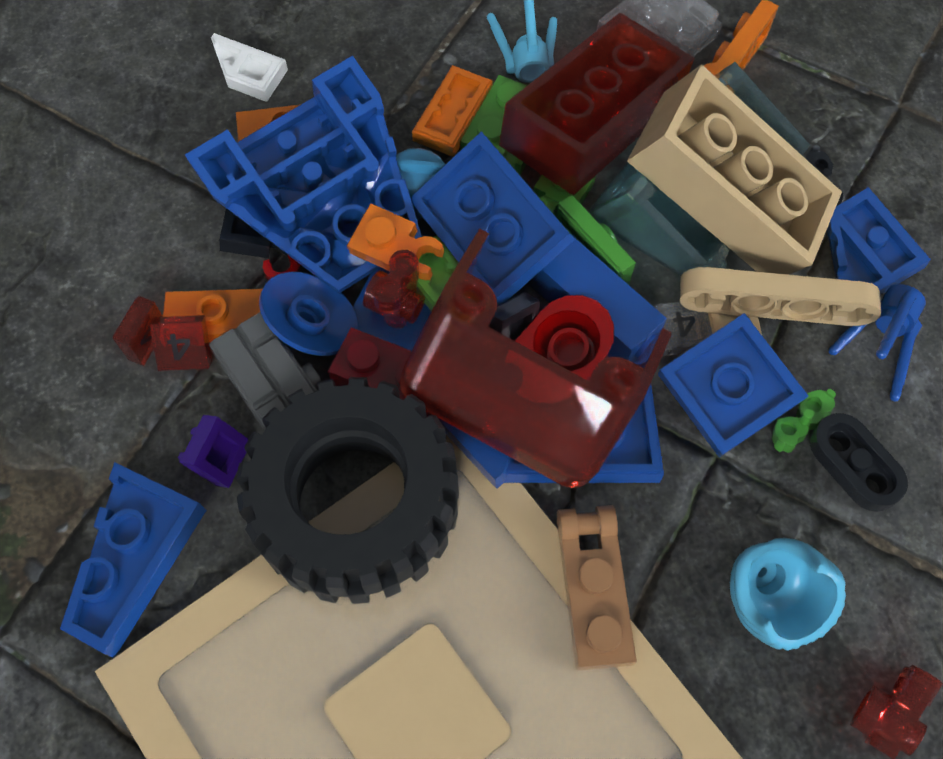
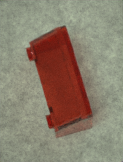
[400,229,672,488]

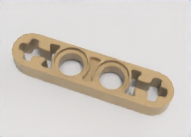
[680,267,881,326]

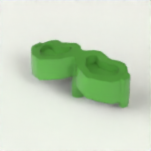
[772,389,836,453]

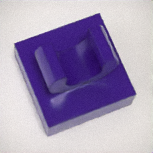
[178,415,248,488]

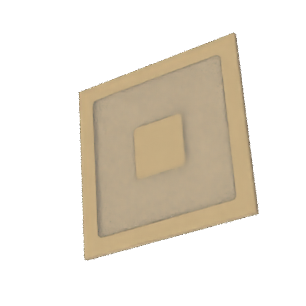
[95,435,743,759]

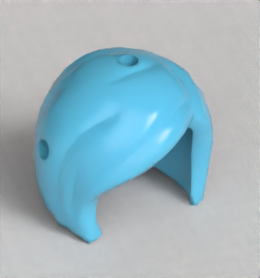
[730,538,846,651]

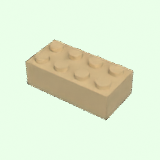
[627,64,842,275]

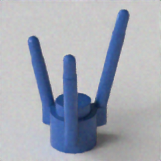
[828,284,926,402]

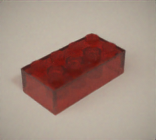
[499,13,695,196]

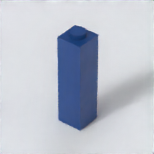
[528,235,667,371]

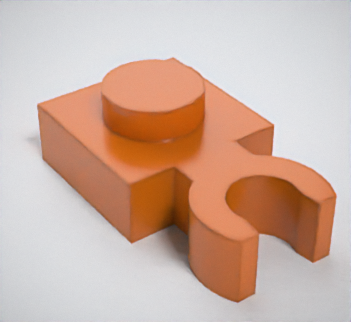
[347,203,445,280]

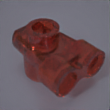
[363,250,425,329]
[850,665,943,759]

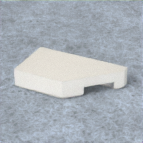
[211,33,288,102]

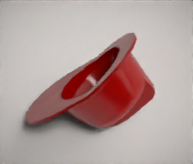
[506,295,614,403]

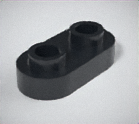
[810,413,908,512]

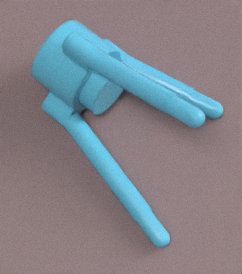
[487,0,557,83]

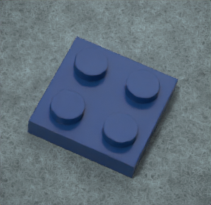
[658,313,809,458]

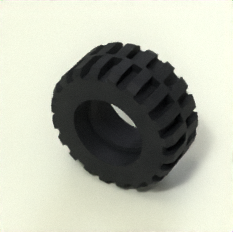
[236,377,459,604]

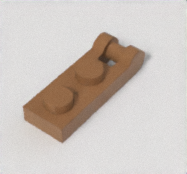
[557,505,637,671]

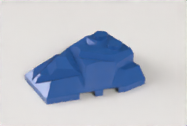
[185,55,422,293]

